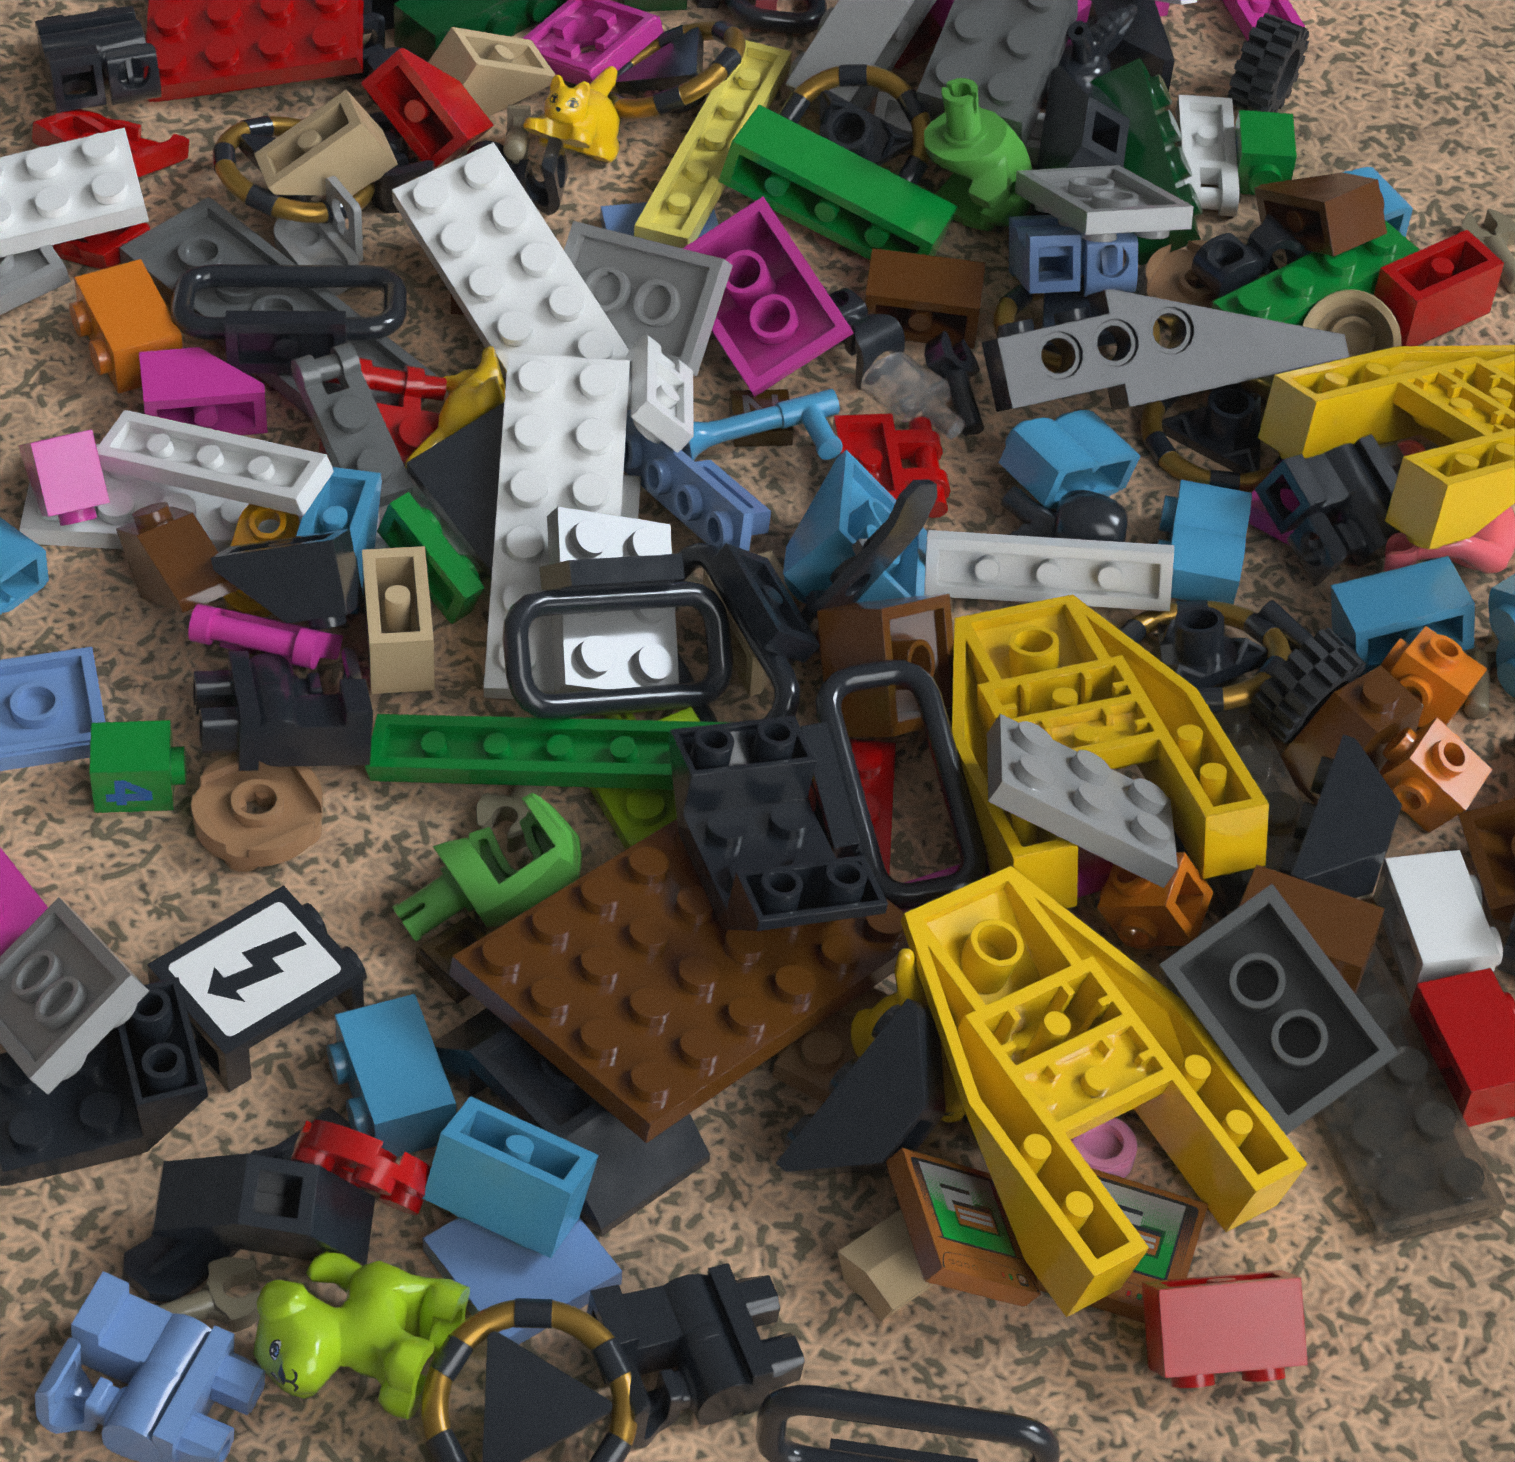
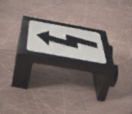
[147,885,367,1092]

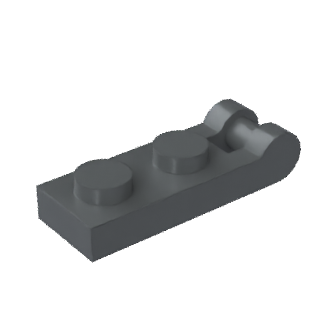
[291,342,414,507]

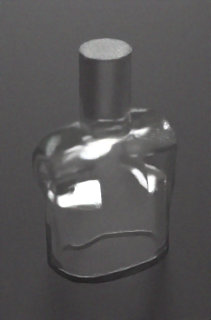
[861,352,965,439]

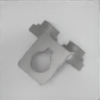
[274,176,363,296]

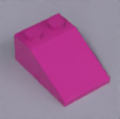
[682,197,853,397]

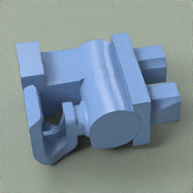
[1009,215,1138,297]
[35,1271,265,1462]

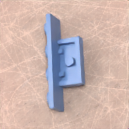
[624,410,771,551]

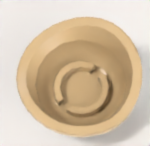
[1303,289,1401,357]

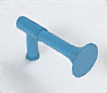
[681,389,843,460]

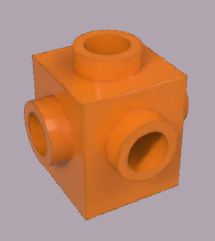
[1381,626,1487,728]
[1379,718,1492,832]
[1097,852,1213,949]

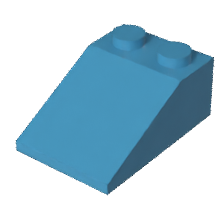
[783,450,927,604]

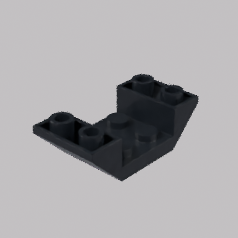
[668,715,888,931]
[0,977,209,1186]
[433,1008,710,1237]

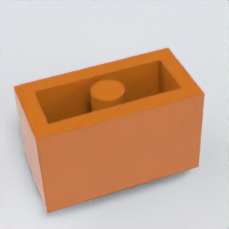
[69,259,183,394]

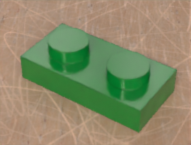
[377,492,484,624]

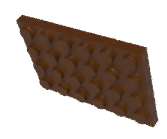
[449,819,910,1143]

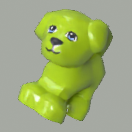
[253,1251,470,1420]

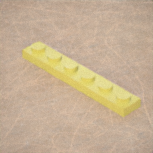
[634,40,792,248]

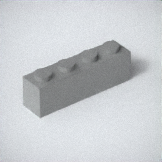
[786,0,936,115]

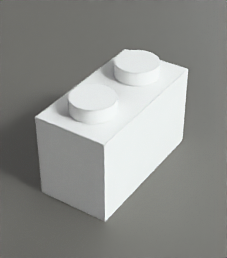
[1373,850,1503,1001]

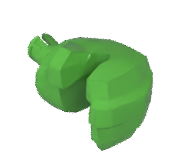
[924,78,1033,231]
[392,793,582,942]

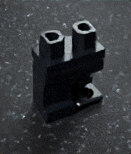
[35,5,162,113]
[1255,434,1404,586]
[193,647,373,771]
[587,1263,805,1448]

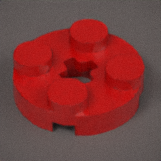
[290,1119,431,1215]

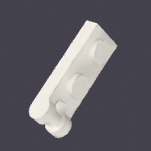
[1175,95,1239,217]
[625,334,694,453]

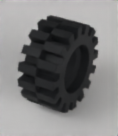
[1228,13,1309,113]
[1249,628,1366,744]

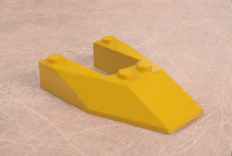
[1258,345,1515,550]
[952,594,1269,909]
[900,866,1308,1317]

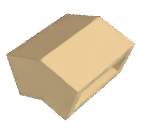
[838,1209,935,1322]

